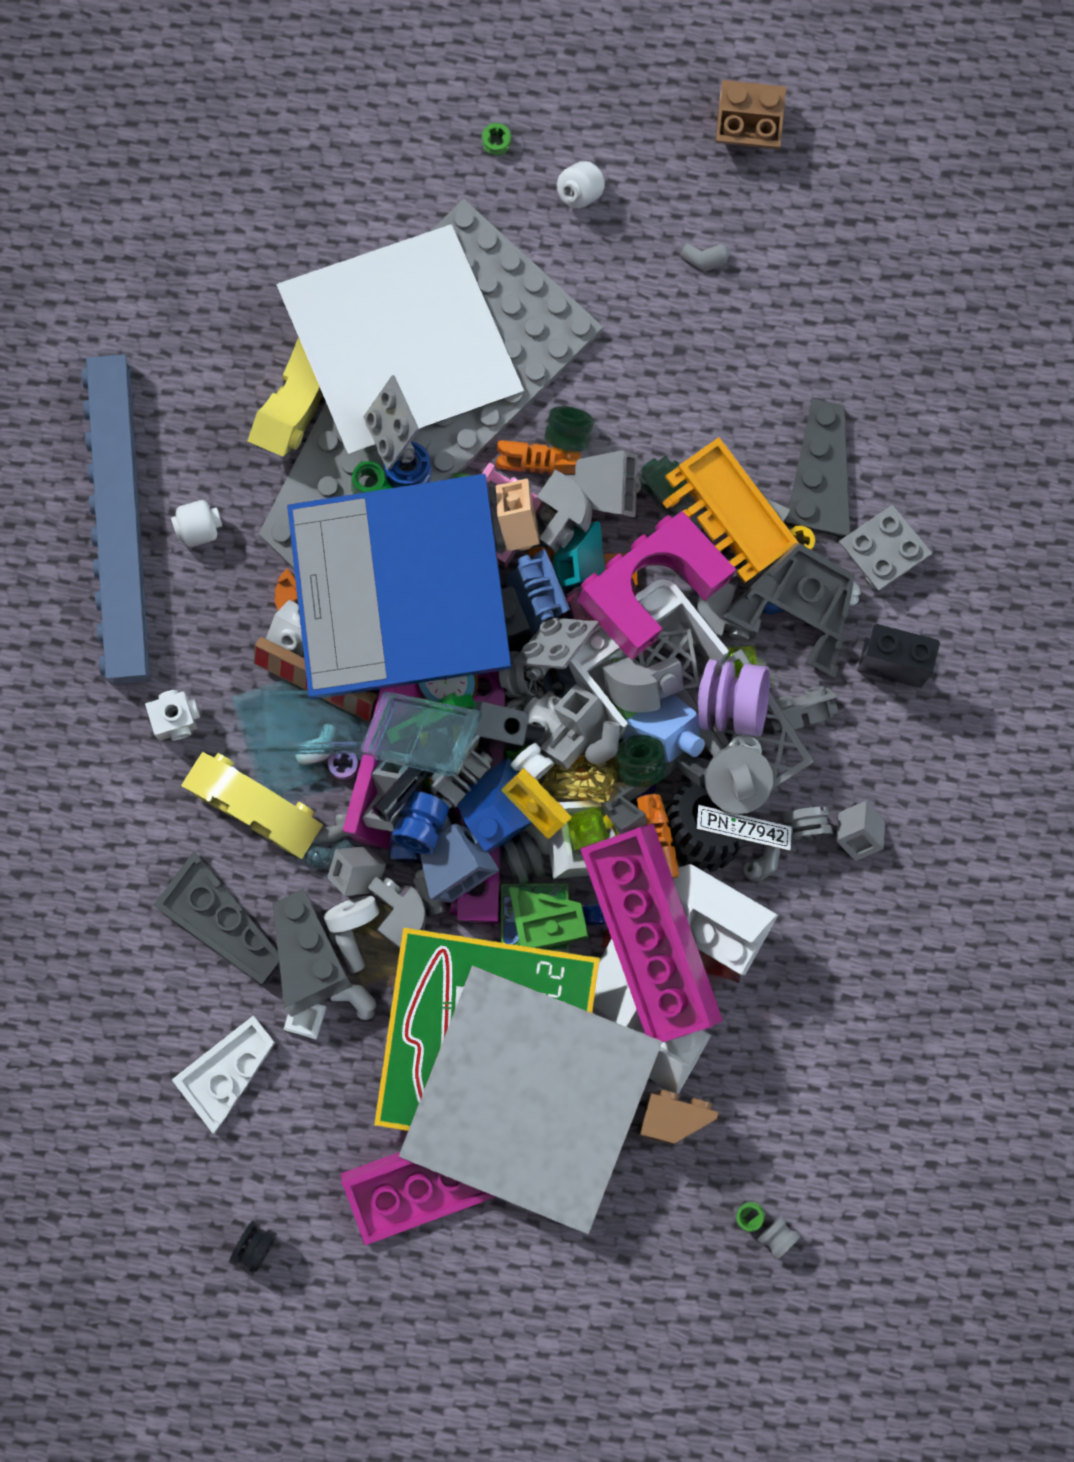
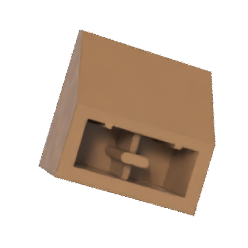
[715,80,786,150]
[638,1089,719,1145]

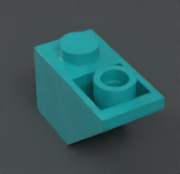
[552,521,605,593]

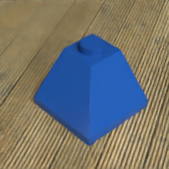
[457,758,533,852]

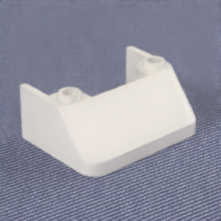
[568,579,729,740]

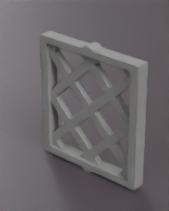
[639,629,700,691]

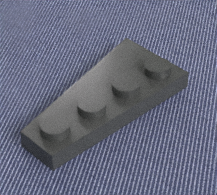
[785,398,850,538]
[153,851,279,986]

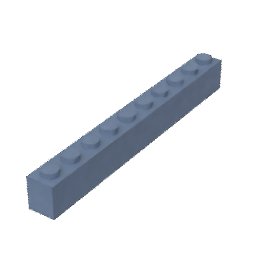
[81,354,150,685]

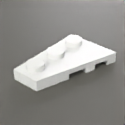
[172,1015,275,1134]

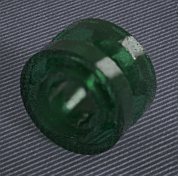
[544,406,595,451]
[616,735,666,787]

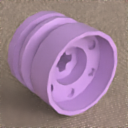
[698,659,770,737]

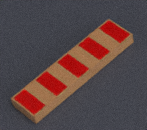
[254,637,378,722]

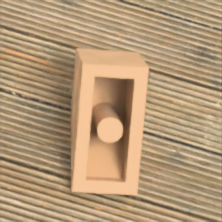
[496,478,540,551]

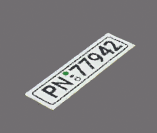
[697,805,792,850]

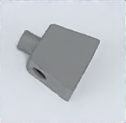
[565,451,638,517]

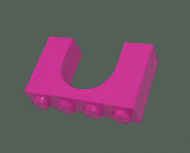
[578,511,736,660]

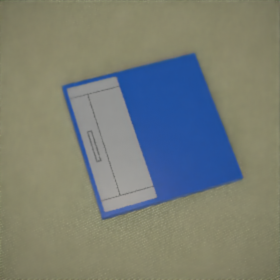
[287,474,512,700]

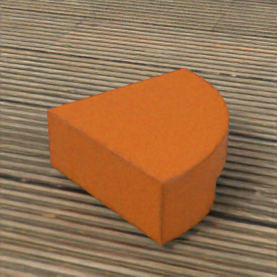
[274,568,298,611]

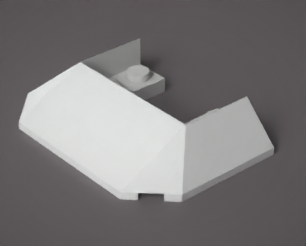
[592,864,778,1094]

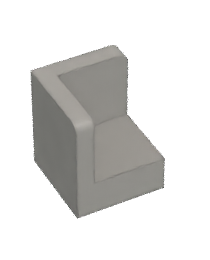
[836,800,885,861]
[327,846,386,896]

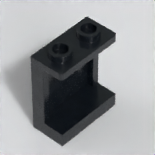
[857,624,940,688]

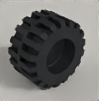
[665,781,751,872]

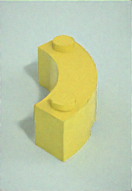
[247,337,323,457]
[181,752,323,859]

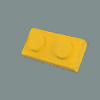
[501,768,572,839]

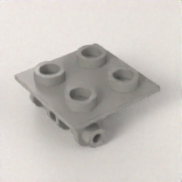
[363,375,419,470]
[839,505,932,591]
[512,618,600,681]
[430,734,493,809]

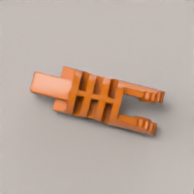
[496,440,581,475]
[637,794,679,879]

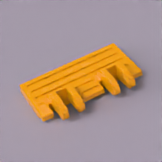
[663,437,799,584]

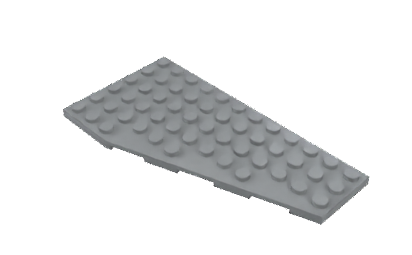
[259,199,603,569]

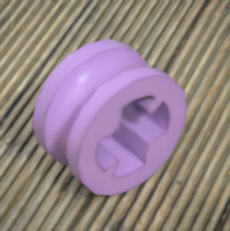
[328,748,359,780]

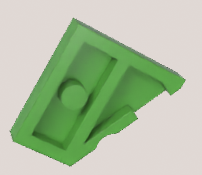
[509,887,589,949]

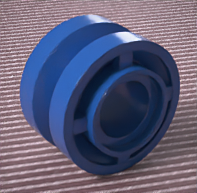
[384,441,432,488]

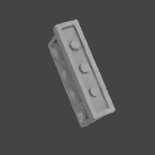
[675,649,815,790]

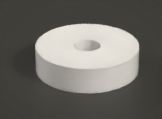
[324,896,379,932]

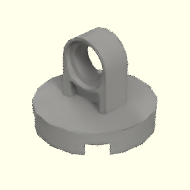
[704,745,773,814]

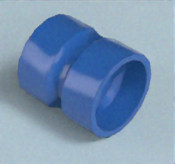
[391,791,449,854]

